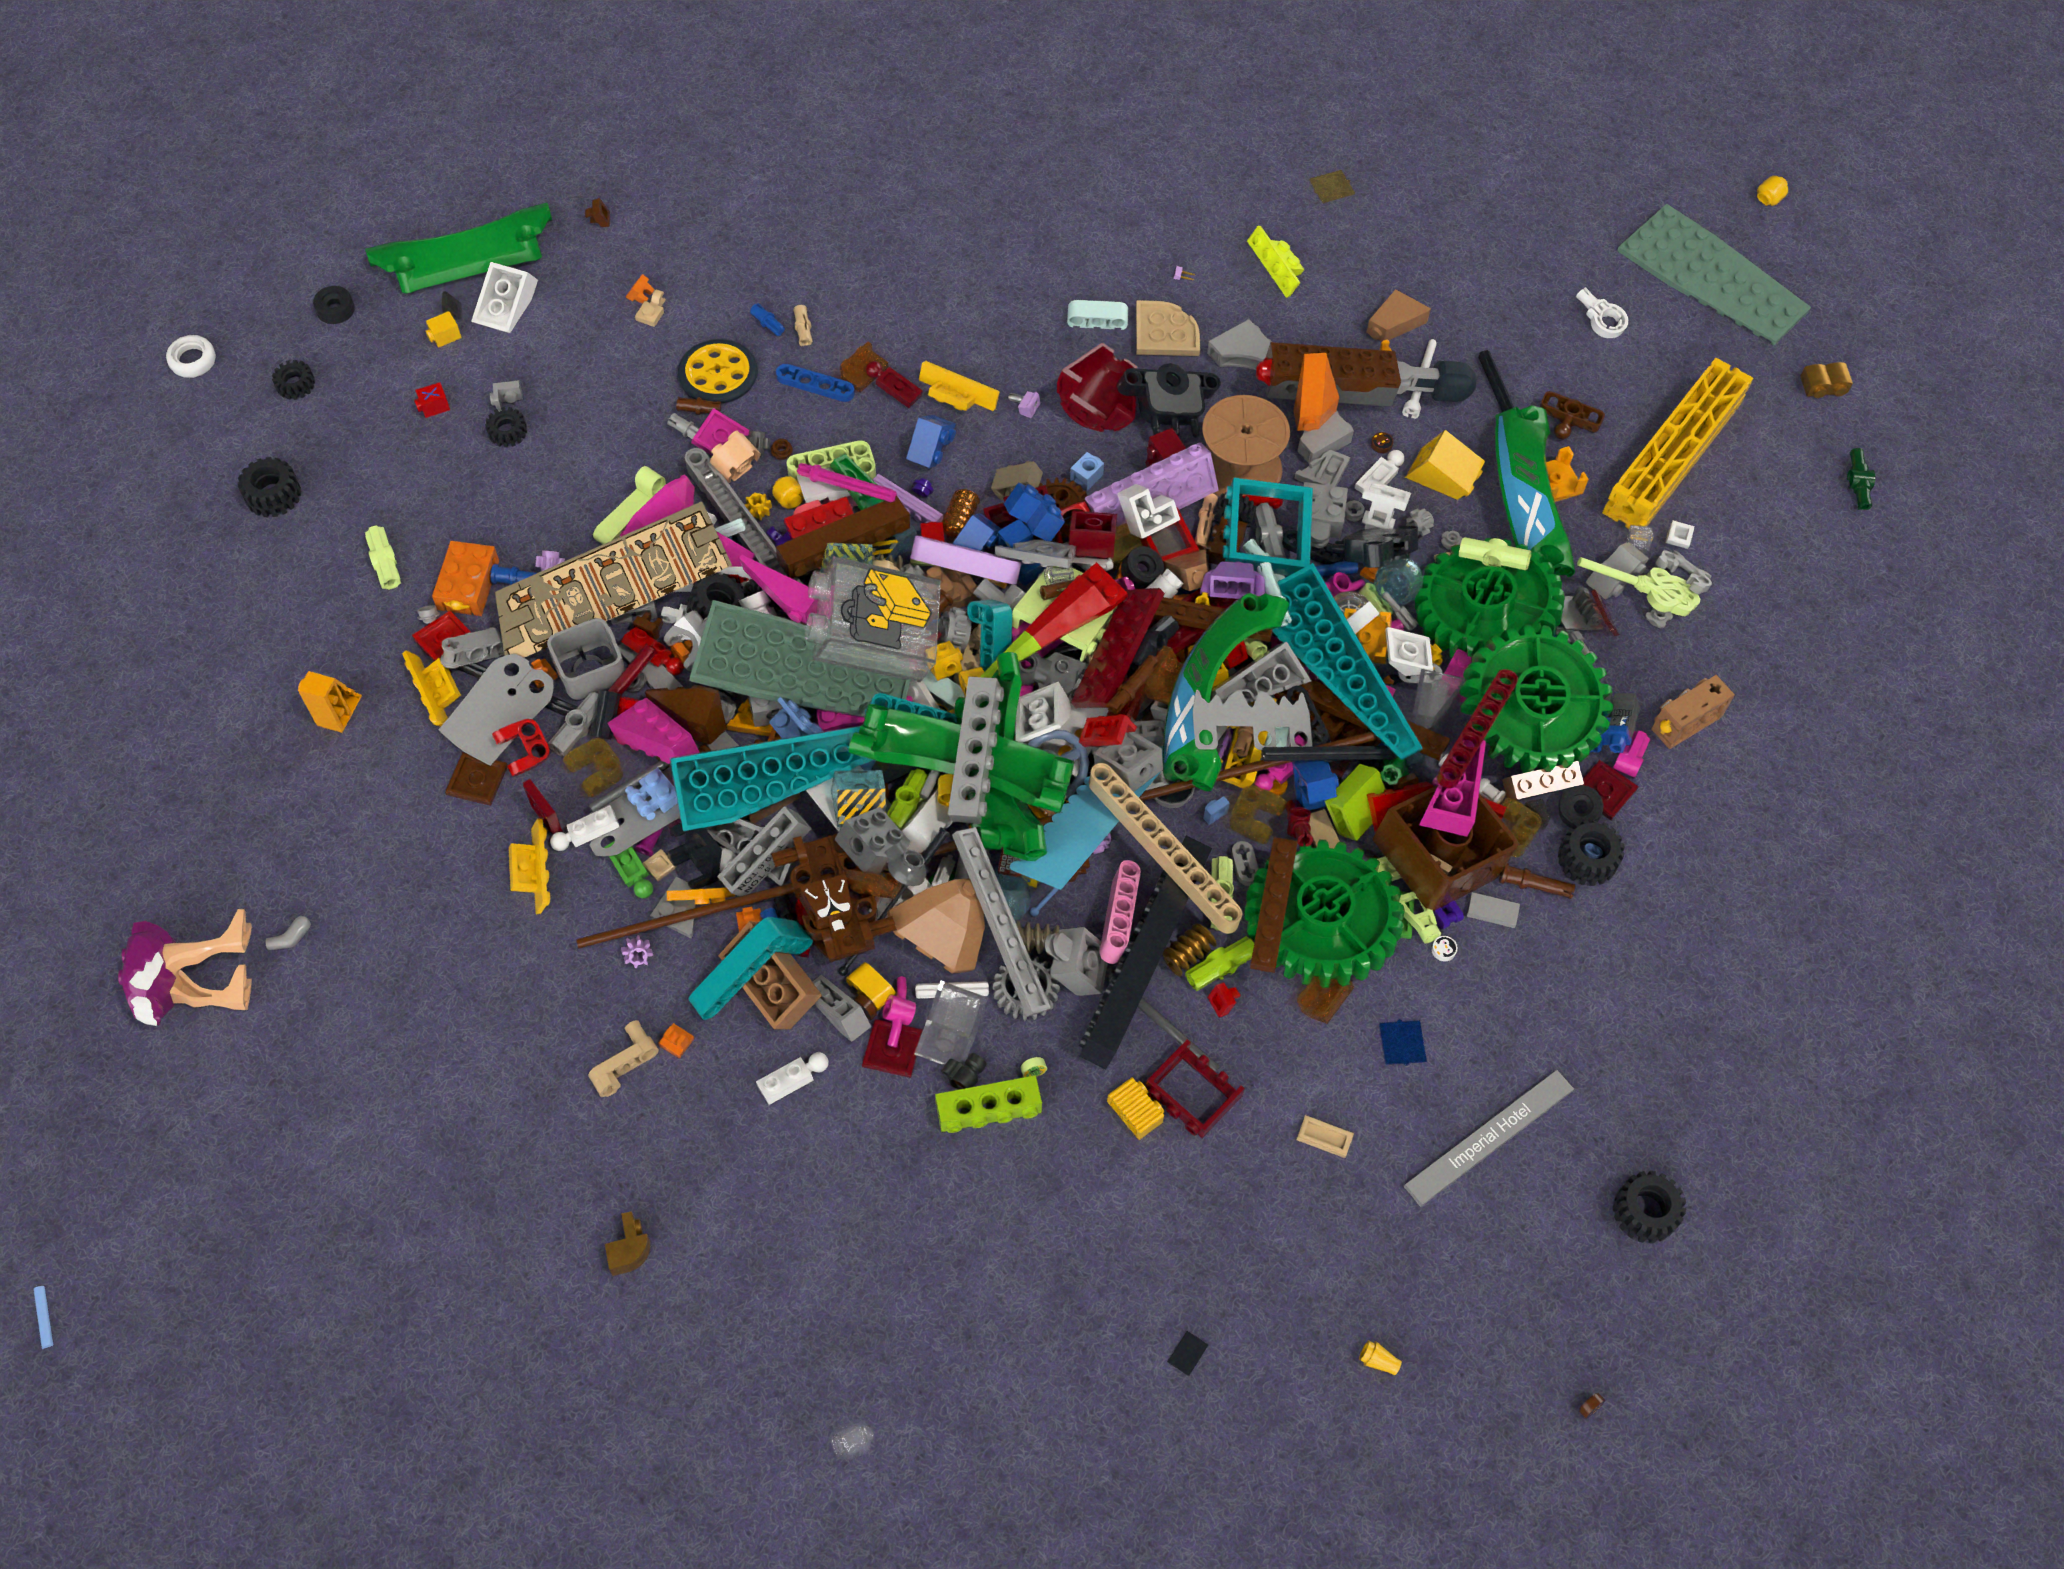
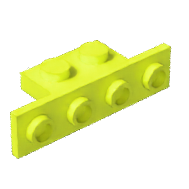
[1247,226,1304,298]

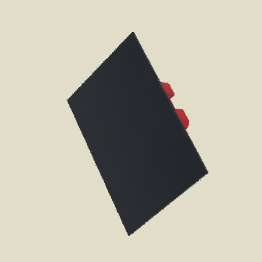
[1167,1331,1208,1376]

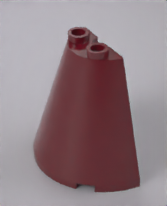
[1057,343,1137,432]

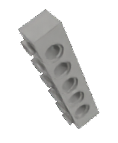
[948,677,1004,824]

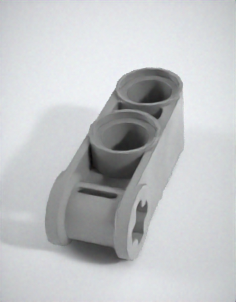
[440,627,504,669]

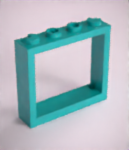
[1222,478,1313,576]

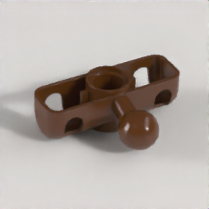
[1540,391,1605,440]

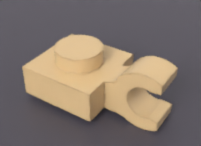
[635,289,666,327]

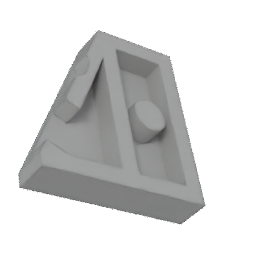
[1294,450,1350,487]
[650,877,696,938]

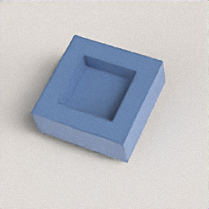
[1203,796,1230,825]

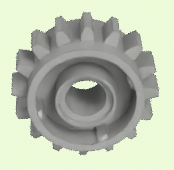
[936,607,971,653]

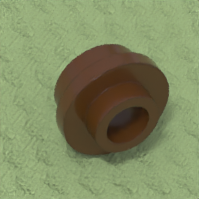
[771,439,793,460]

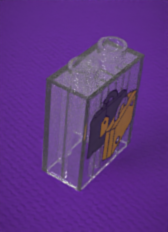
[805,556,941,683]

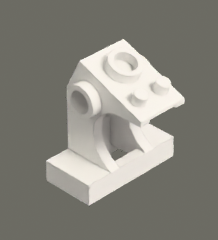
[1362,480,1411,529]

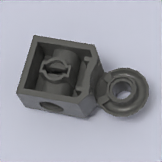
[1019,652,1089,698]
[835,807,926,886]

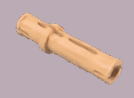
[1195,493,1218,551]

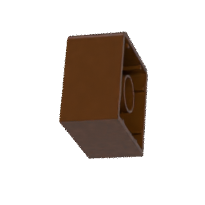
[1372,784,1518,911]

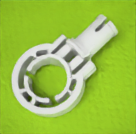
[1576,287,1628,338]

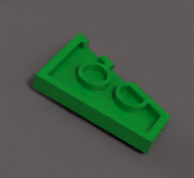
[830,454,885,510]

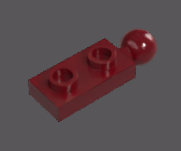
[865,361,923,408]

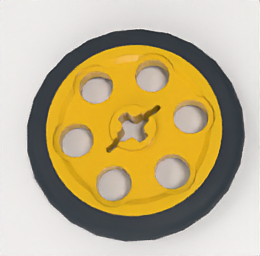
[678,339,758,404]

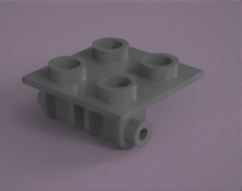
[1561,587,1604,630]

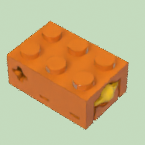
[432,541,499,616]

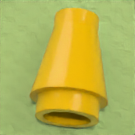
[1359,1340,1402,1376]

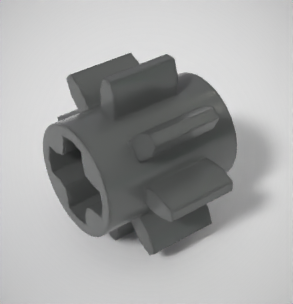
[745,431,770,454]

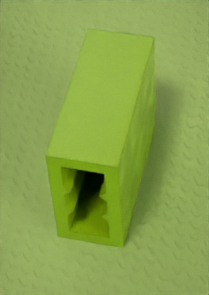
[1325,764,1386,841]

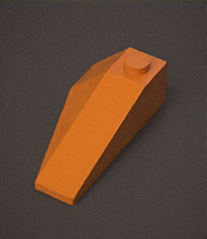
[1293,353,1339,431]

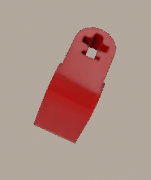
[492,719,550,777]

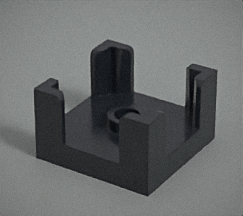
[668,823,722,889]

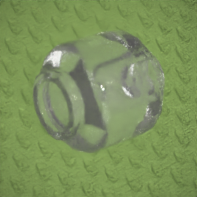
[831,1419,874,1461]

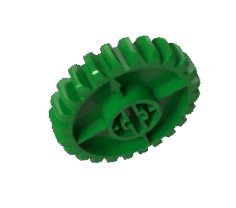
[1415,538,1565,659]
[1459,625,1613,773]
[1244,839,1405,988]

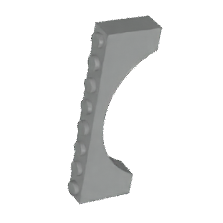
[1207,319,1354,463]

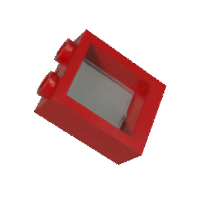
[1138,507,1199,572]

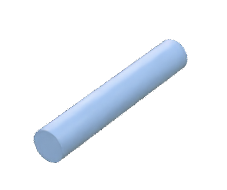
[33,1286,53,1349]

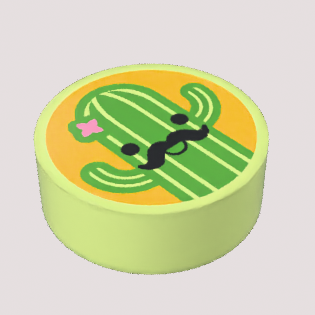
[1020,1057,1047,1077]

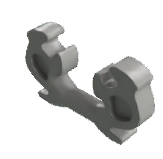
[1655,550,1712,594]

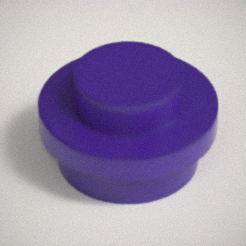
[912,478,934,498]

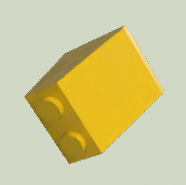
[1405,430,1485,500]

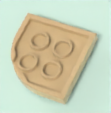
[1136,300,1200,356]

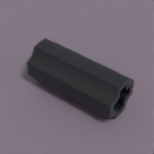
[590,689,621,740]

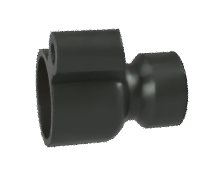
[941,1053,987,1089]

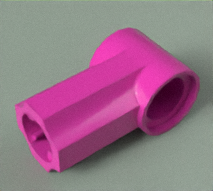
[1613,730,1650,778]

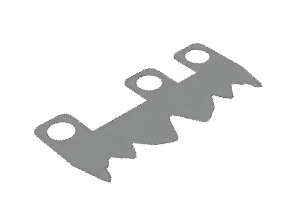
[1193,690,1312,750]

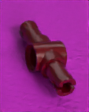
[1285,800,1313,846]

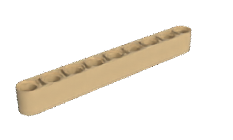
[1089,763,1242,934]

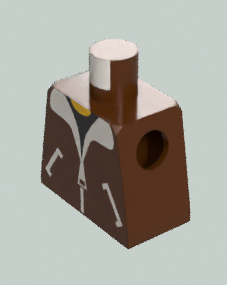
[799,874,852,937]

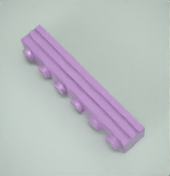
[873,474,943,523]

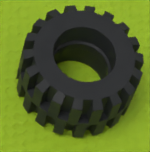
[237,457,301,518]
[686,573,747,620]
[1558,820,1625,886]
[1613,1171,1686,1243]

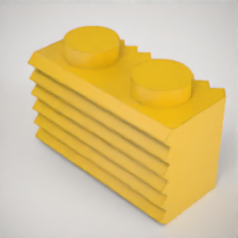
[1107,1077,1164,1140]

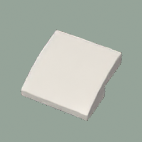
[797,468,850,503]

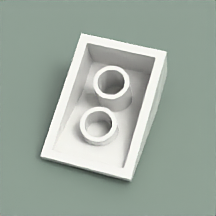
[471,262,538,333]
[1015,682,1071,743]

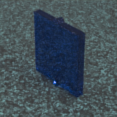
[1379,1019,1427,1066]

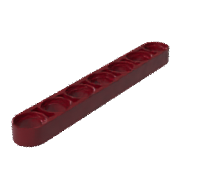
[1437,669,1518,788]

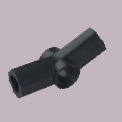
[1130,615,1179,671]

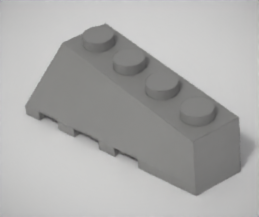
[1210,642,1311,704]
[704,818,805,886]

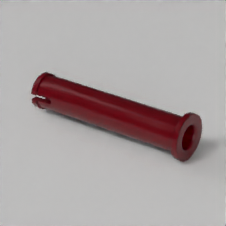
[608,643,658,696]

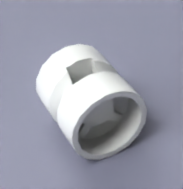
[739,590,777,616]

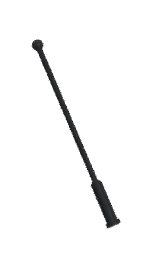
[838,827,950,976]

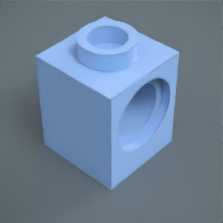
[1070,452,1104,491]

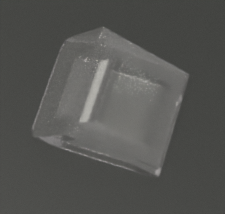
[1627,525,1653,554]

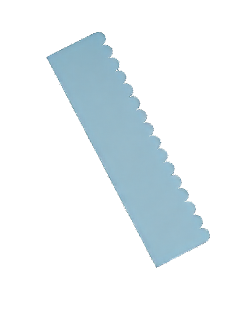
[1010,746,1163,890]

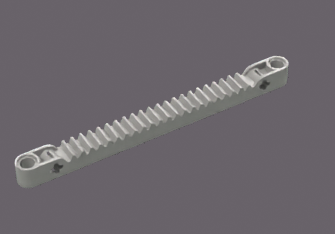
[685,448,843,641]

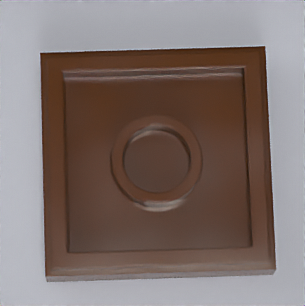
[445,752,508,806]

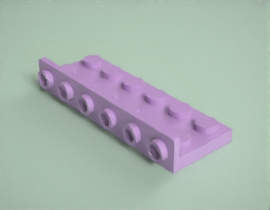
[1085,443,1219,541]

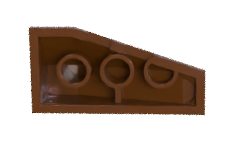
[645,685,727,744]

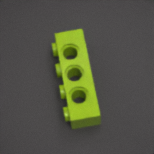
[935,1075,1042,1133]

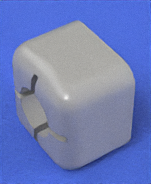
[547,618,625,700]

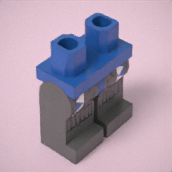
[1590,693,1640,753]

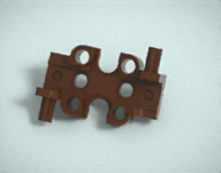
[771,834,897,962]

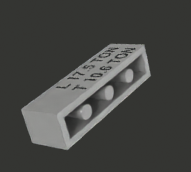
[717,806,812,896]

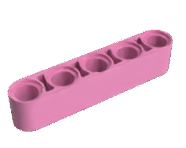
[1099,860,1141,964]

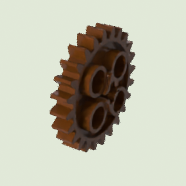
[1024,477,1091,543]

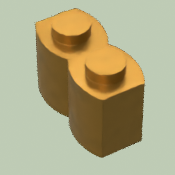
[1800,362,1853,398]

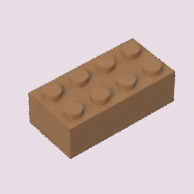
[718,921,822,1029]

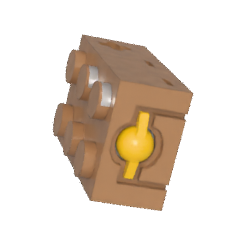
[1651,675,1735,749]

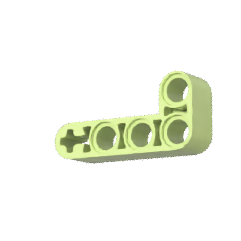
[787,441,876,482]
[593,466,666,545]

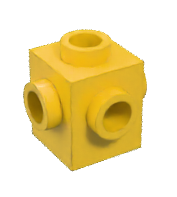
[924,640,963,681]

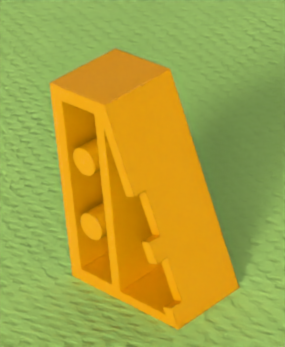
[298,671,362,733]

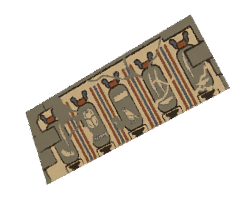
[495,501,732,666]

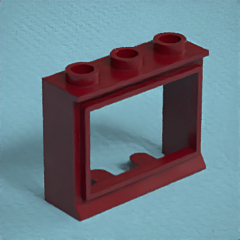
[1146,1039,1245,1139]

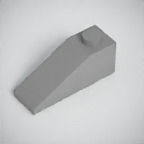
[812,975,871,1042]

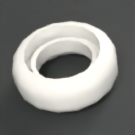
[166,335,216,378]

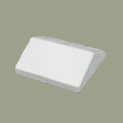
[1385,627,1433,676]

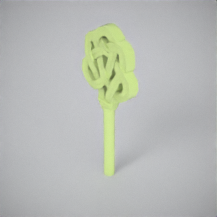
[1577,557,1700,617]

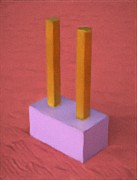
[1174,266,1195,280]

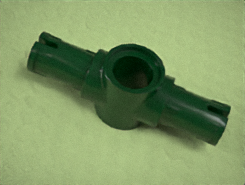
[1847,448,1876,510]

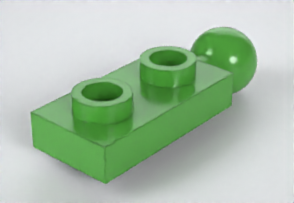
[604,841,653,899]

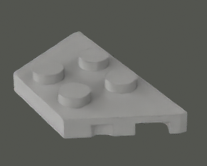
[995,540,1076,568]

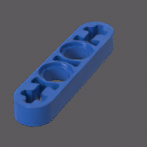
[776,364,855,402]

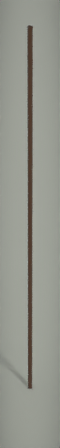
[576,731,1375,948]

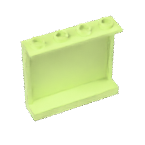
[1012,566,1117,662]

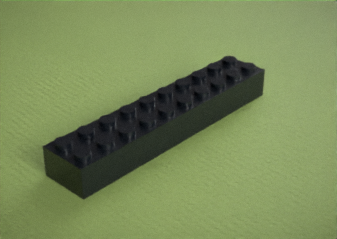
[1079,835,1212,1070]

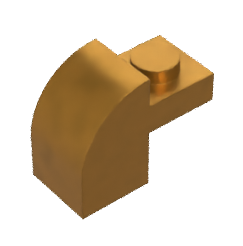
[605,1211,650,1276]

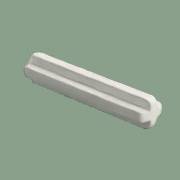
[931,855,956,886]
[915,981,989,998]

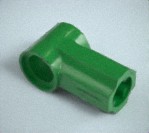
[1380,755,1409,785]

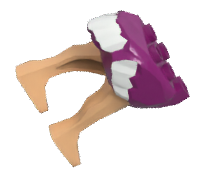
[118,909,252,1026]

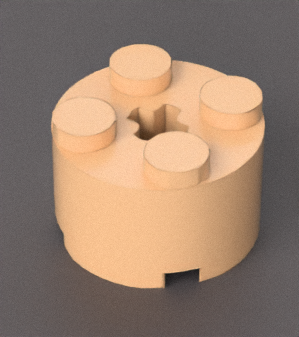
[710,431,761,483]

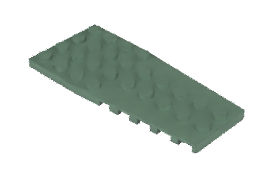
[1617,204,1811,345]
[689,600,915,717]

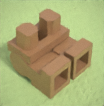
[922,565,980,613]

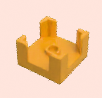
[1546,446,1589,502]
[1344,608,1392,664]

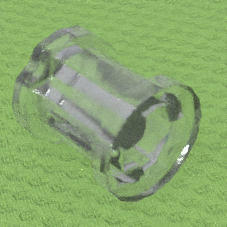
[1044,566,1074,585]

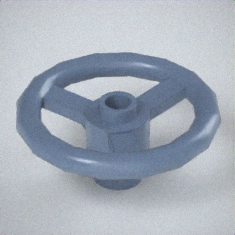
[1027,730,1089,799]

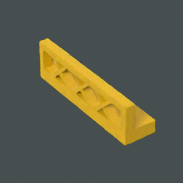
[1222,698,1277,790]

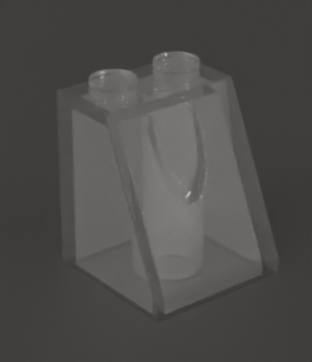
[1408,669,1467,732]
[914,981,988,1065]

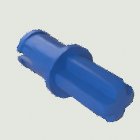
[750,303,785,336]

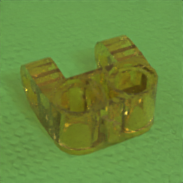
[563,738,623,798]
[1229,785,1287,844]
[1501,798,1542,857]

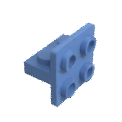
[769,697,824,739]

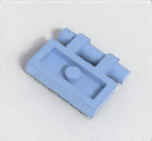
[625,767,678,820]

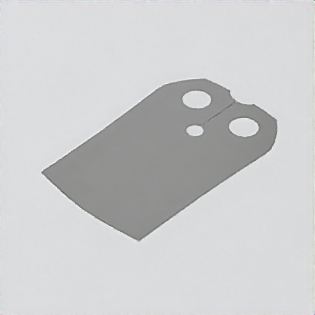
[438,653,554,766]
[590,767,680,856]

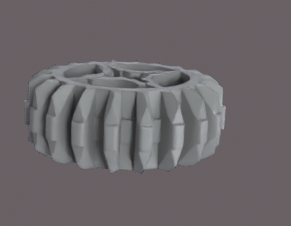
[993,956,1060,1021]

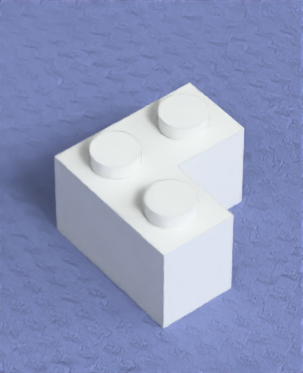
[1117,484,1180,539]

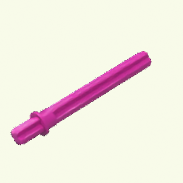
[797,463,897,502]

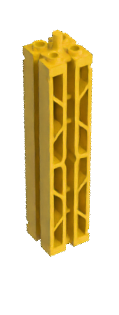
[1602,358,1753,535]

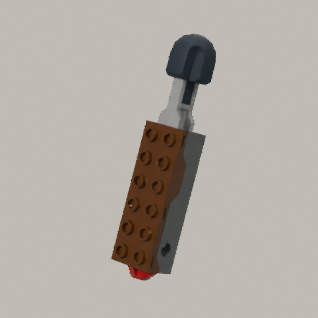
[1256,342,1477,407]

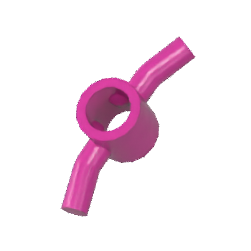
[1325,572,1365,600]
[883,976,916,1047]

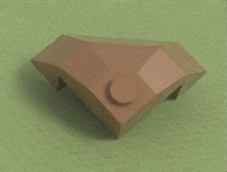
[887,878,985,973]

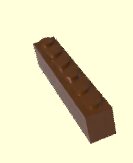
[776,496,910,579]

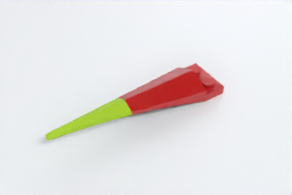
[980,562,1128,678]

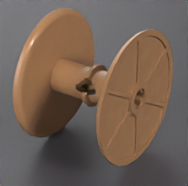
[1202,395,1290,496]

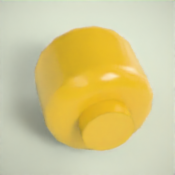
[1757,175,1788,206]
[772,476,804,509]

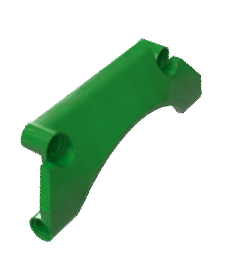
[365,203,553,293]
[954,652,1047,861]

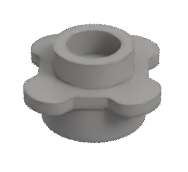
[1645,608,1673,628]

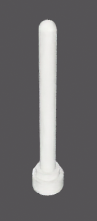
[1402,339,1437,419]

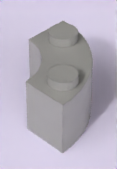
[1585,542,1649,600]

